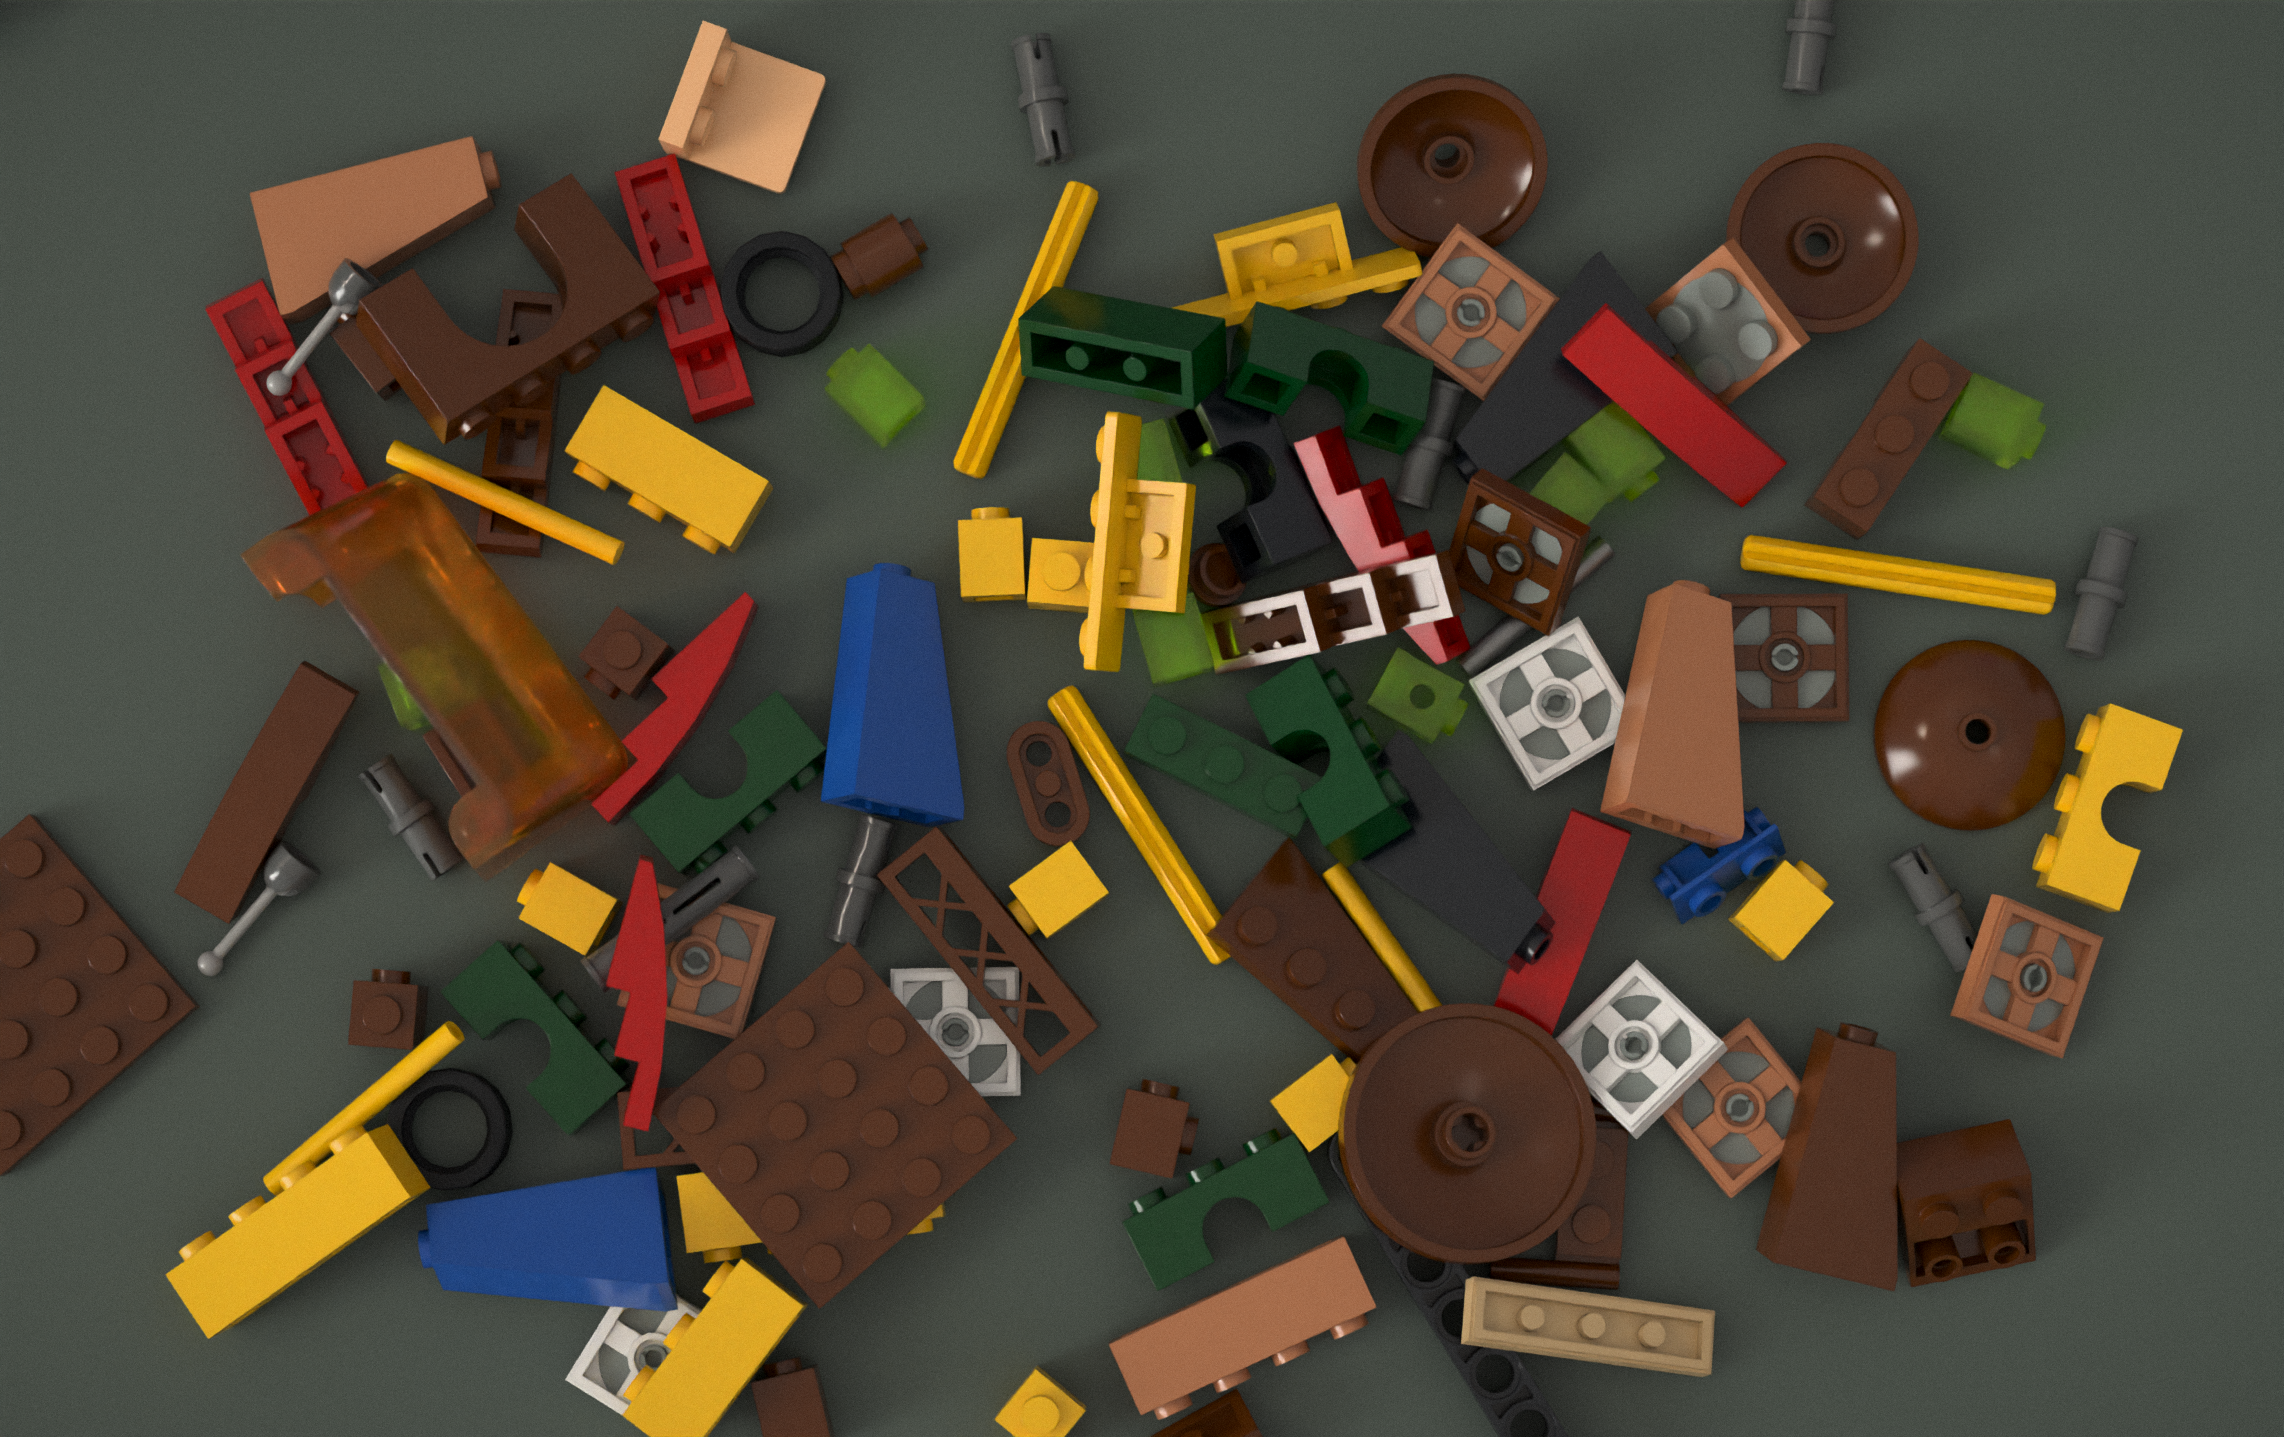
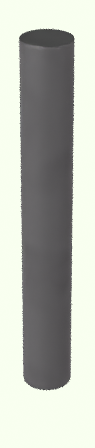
[1455,536,1615,679]

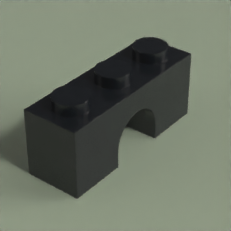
[1164,378,1332,584]

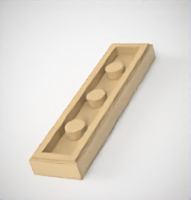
[1461,1277,1715,1377]

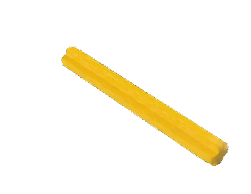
[953,181,1098,479]
[1740,535,2056,615]
[1047,685,1231,965]

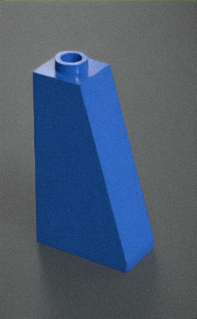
[821,563,965,828]
[418,1167,678,1312]

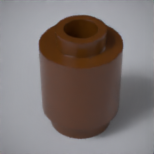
[830,212,928,300]

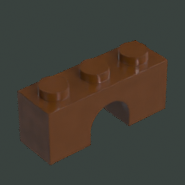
[1804,338,1973,540]

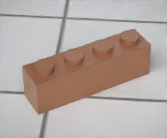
[1109,1235,1377,1420]

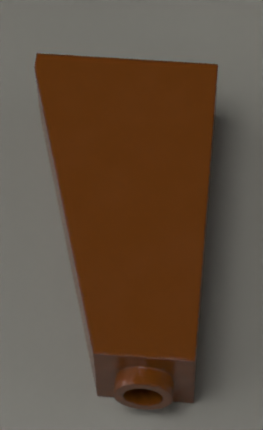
[1756,1022,1898,1291]

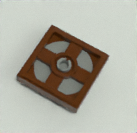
[1449,468,1591,636]
[1718,593,1849,723]

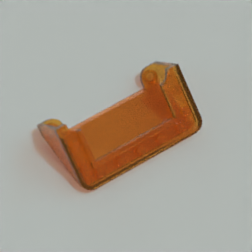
[240,473,628,882]

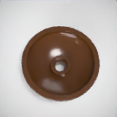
[1356,73,1548,257]
[1726,143,1919,334]
[1873,640,2066,831]

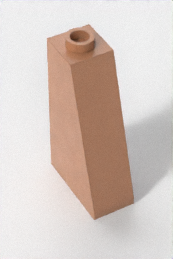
[250,136,502,325]
[1600,580,1745,849]

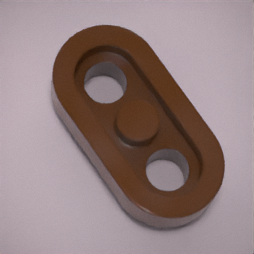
[1007,721,1090,847]

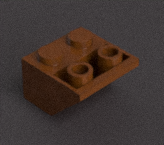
[1897,1119,2036,1287]

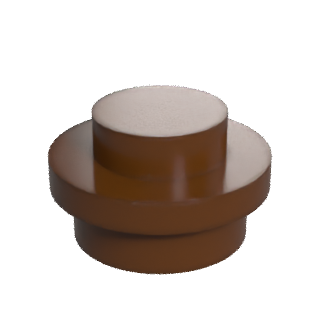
[1187,543,1247,607]

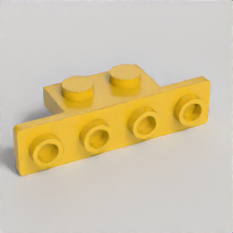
[1172,202,1423,327]
[1079,411,1196,672]

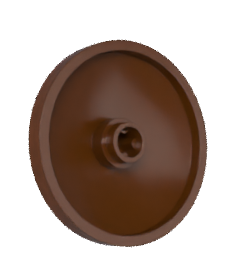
[1338,1003,1597,1264]

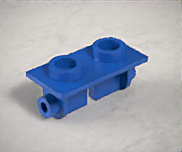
[1652,807,1786,925]

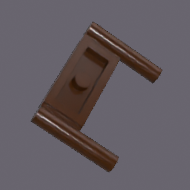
[1489,1095,1628,1290]

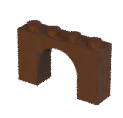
[356,173,660,445]

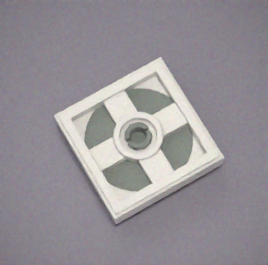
[1467,616,1625,792]
[1555,960,1728,1140]
[890,967,1021,1096]
[565,1295,702,1415]

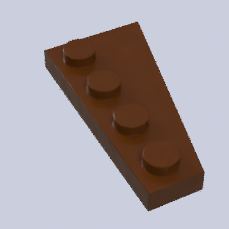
[1207,837,1418,1065]

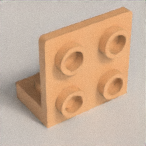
[658,21,826,194]

